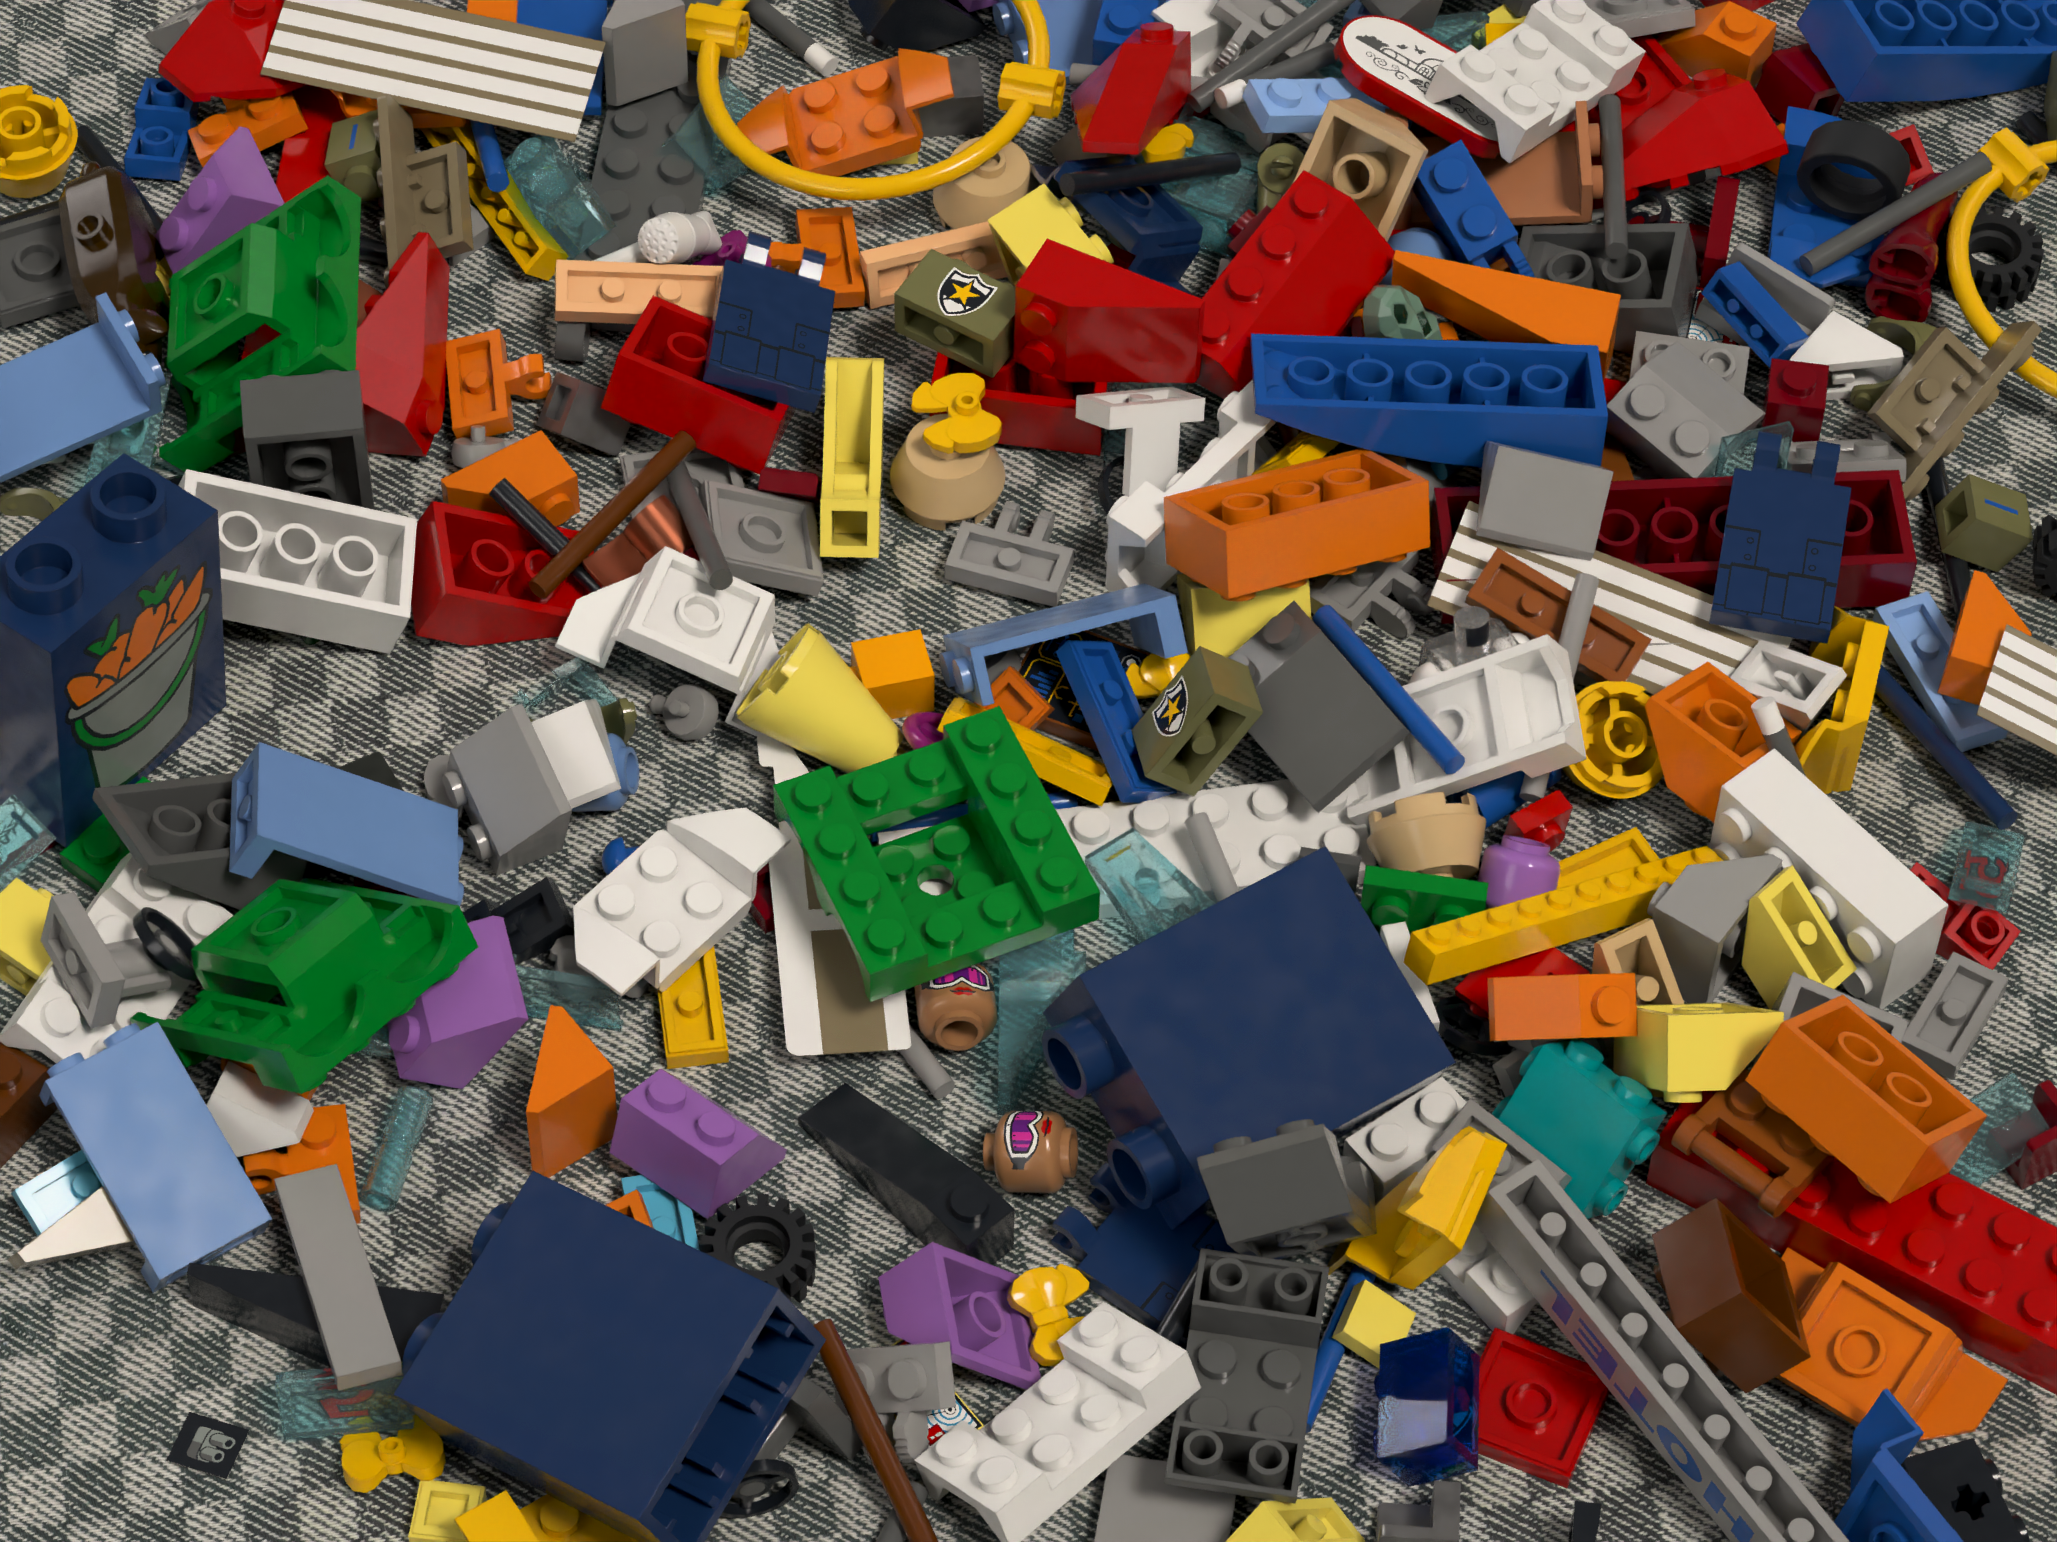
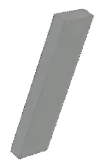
[274,1164,402,1391]

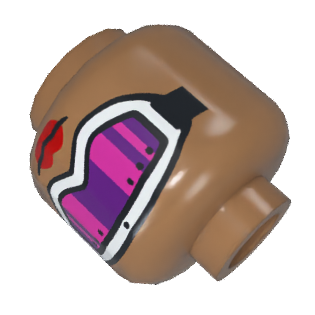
[914,964,998,1051]
[983,1111,1079,1193]

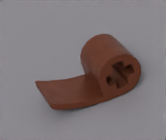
[582,494,695,588]

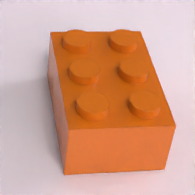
[1745,994,1988,1203]

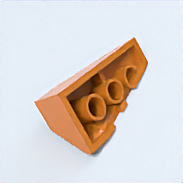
[1391,250,1621,382]

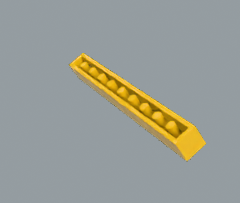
[420,119,570,281]
[1403,845,1724,985]

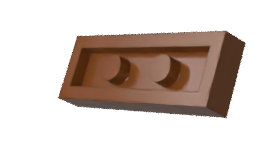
[1465,547,1652,682]

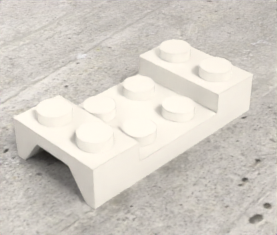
[1424,0,1646,163]
[1105,380,1277,592]
[1347,634,1587,834]
[0,853,234,1063]
[1343,1077,1538,1334]
[914,1302,1201,1542]

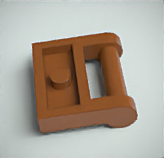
[1671,1069,1835,1219]

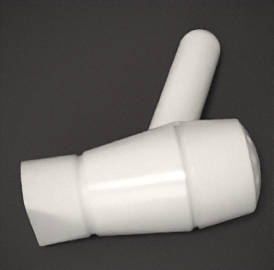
[593,211,722,264]

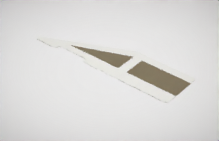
[756,731,911,1056]

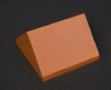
[526,1005,617,1178]

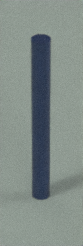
[1875,665,2018,830]

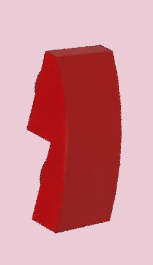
[1909,862,2021,970]

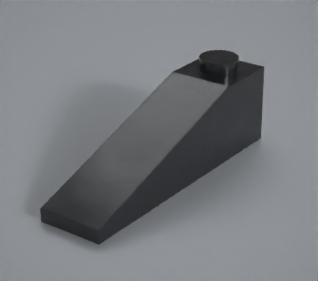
[798,1083,1015,1265]
[187,1263,446,1394]

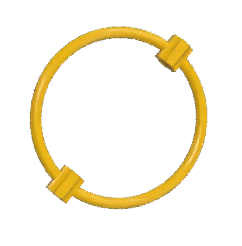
[685,0,1066,201]
[1946,128,2057,399]

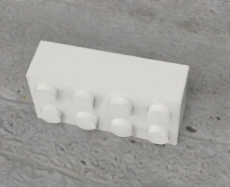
[178,469,417,654]
[1709,748,1948,1009]

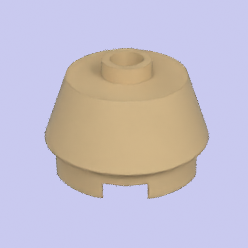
[933,136,1042,230]
[890,414,1006,531]
[1366,792,1486,880]

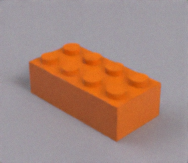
[1164,448,1430,602]

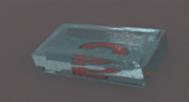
[1948,821,2025,913]
[275,1362,415,1440]

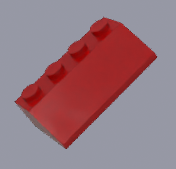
[1196,170,1395,399]

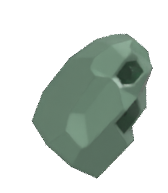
[1363,285,1443,340]

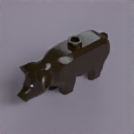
[59,161,170,393]

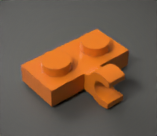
[187,91,308,167]
[768,207,865,308]
[446,329,552,439]
[243,1104,361,1224]

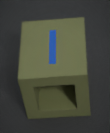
[324,110,383,203]
[1935,474,2033,572]

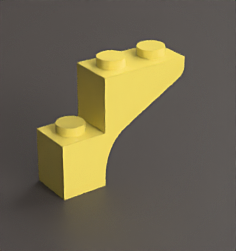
[820,357,884,558]

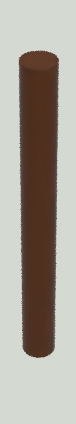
[528,430,696,599]
[813,1319,939,1542]

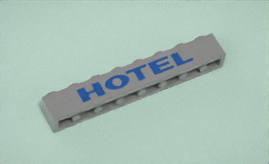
[1474,1158,1850,1542]

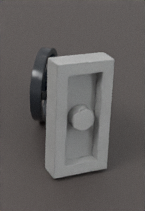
[40,892,198,1028]

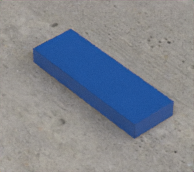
[1056,640,1177,803]

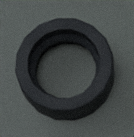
[1797,120,1911,221]

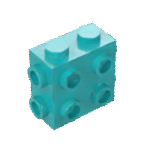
[1492,1039,1667,1219]

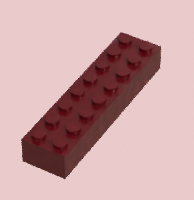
[1430,470,1917,624]

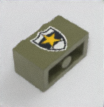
[894,249,1016,378]
[1132,646,1263,797]

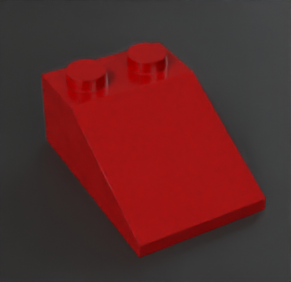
[1014,238,1205,383]
[411,501,594,646]

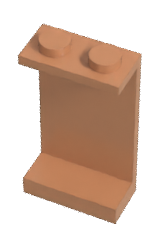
[1385,101,1603,230]

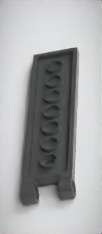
[555,0,732,362]

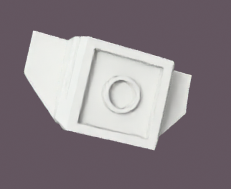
[1151,0,1325,153]
[555,546,780,736]
[573,808,791,997]

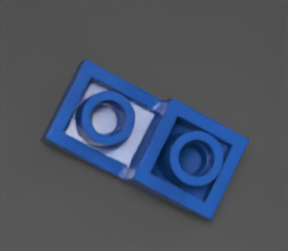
[124,77,200,181]

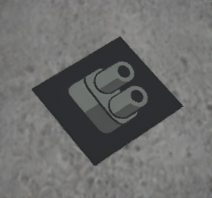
[166,1412,250,1479]

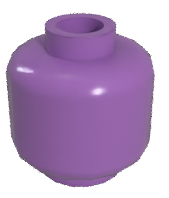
[1477,835,1561,909]

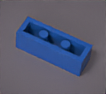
[1701,261,1809,368]

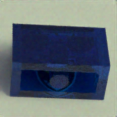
[1373,1327,1480,1487]

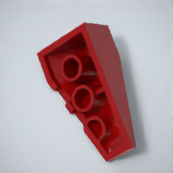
[1591,68,1789,210]
[356,232,450,457]

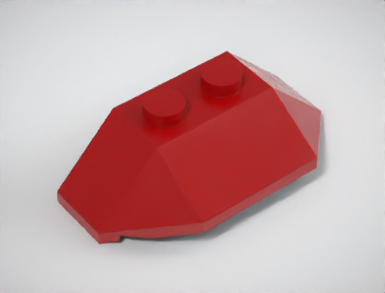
[158,0,307,102]

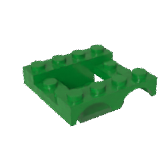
[159,175,361,472]
[773,706,1100,1002]
[129,877,478,1094]

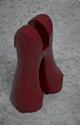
[1865,172,1958,323]

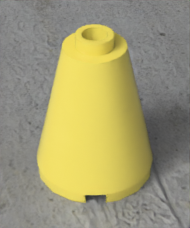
[736,623,906,773]

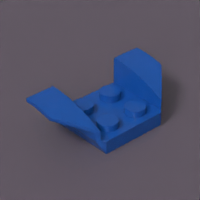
[1767,106,1884,288]
[1834,1389,1964,1542]

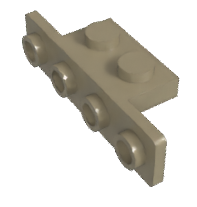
[373,95,474,289]
[1867,321,2042,502]

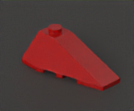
[1070,22,1191,155]

